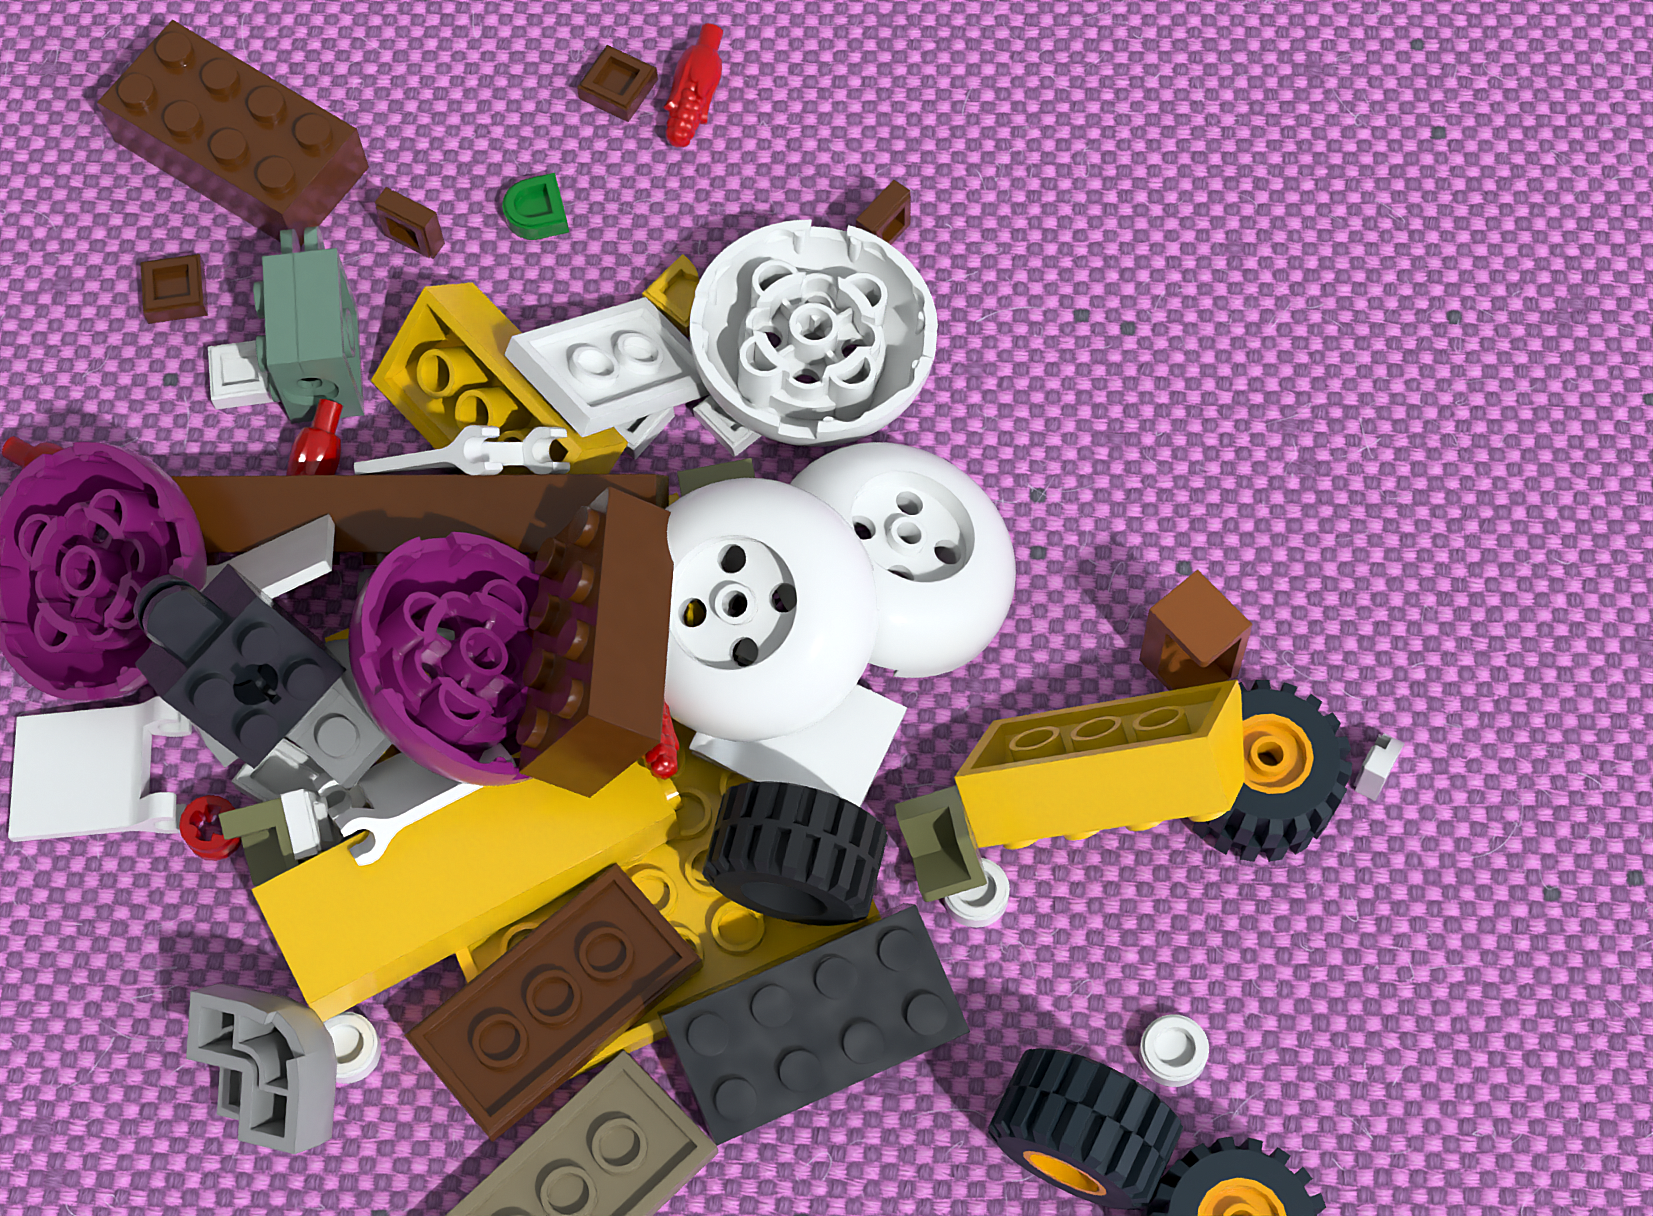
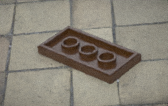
[404,863,703,1142]

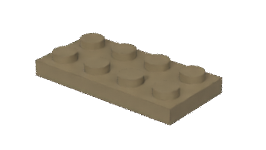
[445,1050,719,1216]

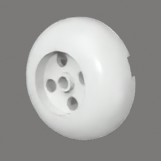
[689,220,938,447]
[776,442,1016,678]
[664,478,880,742]

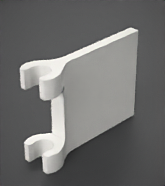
[354,425,570,475]
[200,514,335,599]
[689,638,907,807]
[8,696,192,842]
[313,743,517,866]

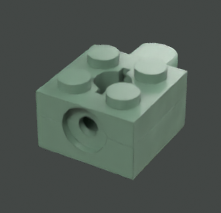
[253,226,364,424]

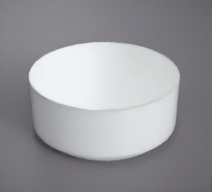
[943,858,1010,928]
[323,1012,381,1084]
[1139,1015,1209,1087]

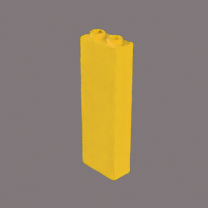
[251,751,684,1022]

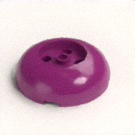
[0,442,207,701]
[348,532,540,786]

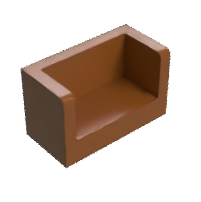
[1139,569,1253,691]

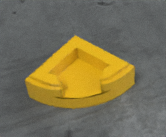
[642,254,700,338]

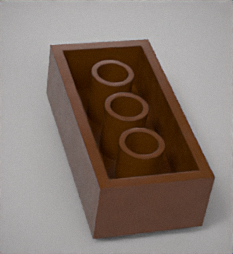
[97,20,369,247]
[516,486,674,798]

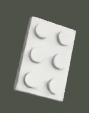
[504,297,710,437]

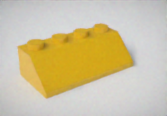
[371,282,629,475]
[954,679,1245,850]

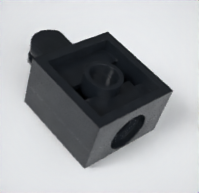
[133,563,347,769]

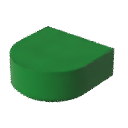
[502,173,570,240]

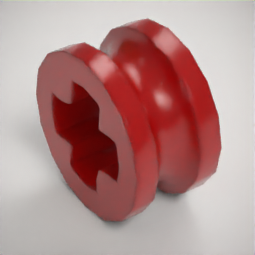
[179,795,242,861]

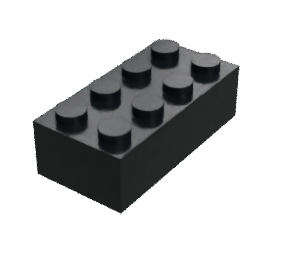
[657,903,970,1146]

